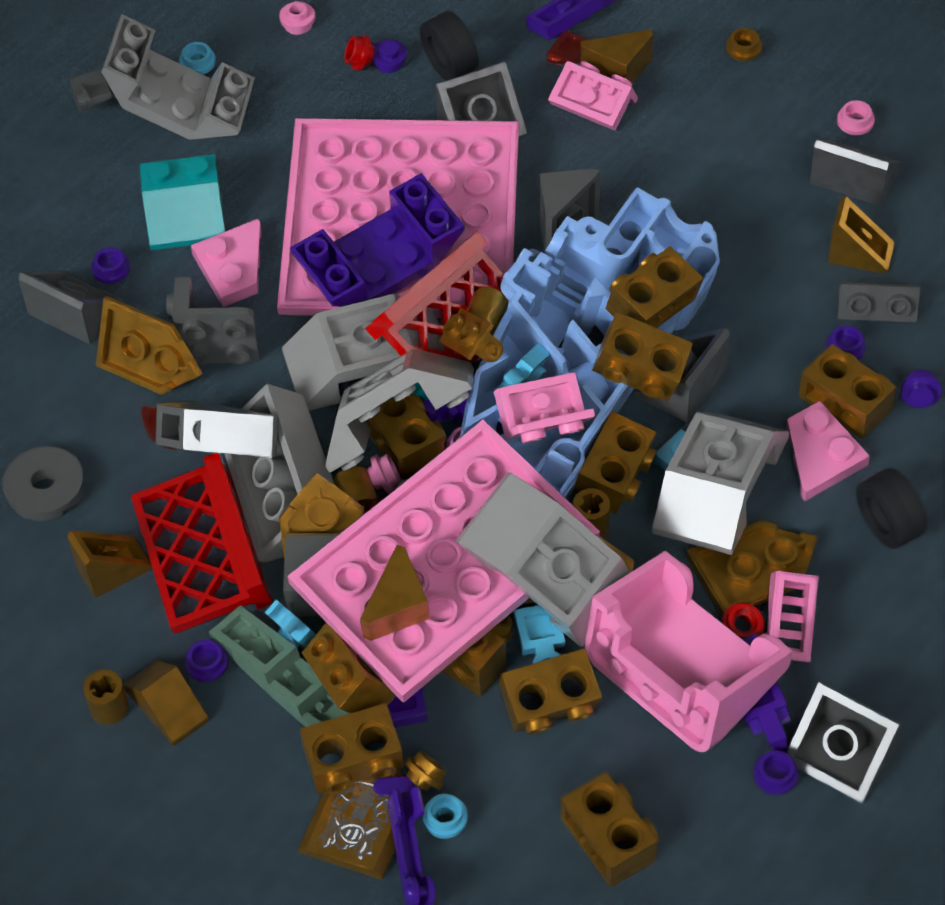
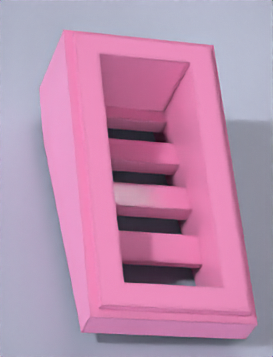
[767,571,819,663]

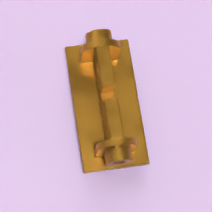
[439,308,503,362]

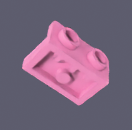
[548,61,638,131]

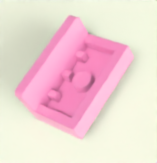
[493,372,596,444]

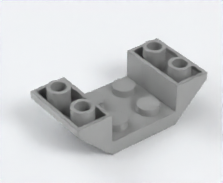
[101,14,255,140]
[282,294,444,411]
[325,349,474,473]
[652,412,789,555]
[455,472,630,647]

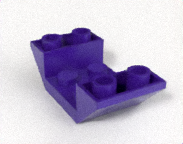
[290,173,465,307]

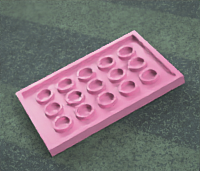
[287,420,600,703]

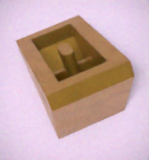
[580,29,653,84]
[828,196,895,273]
[67,530,152,598]
[360,545,430,641]
[123,660,209,746]

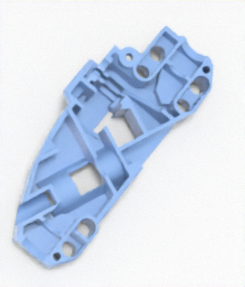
[460,187,720,500]

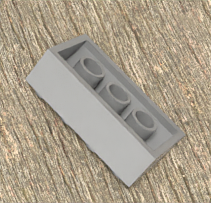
[224,384,335,563]

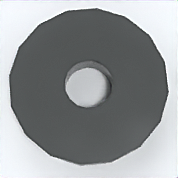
[2,446,85,521]

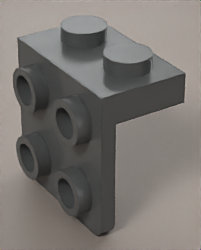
[166,277,259,365]

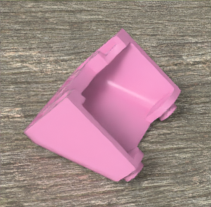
[585,551,793,753]

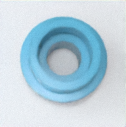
[179,42,216,75]
[422,794,468,839]

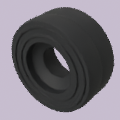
[420,11,479,81]
[856,468,927,549]

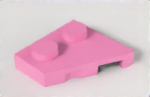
[191,219,262,307]
[786,401,870,501]

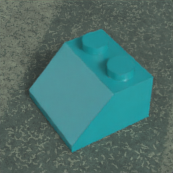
[139,154,225,250]

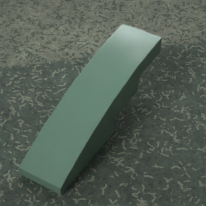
[209,605,350,727]

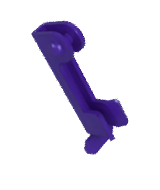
[373,776,437,905]

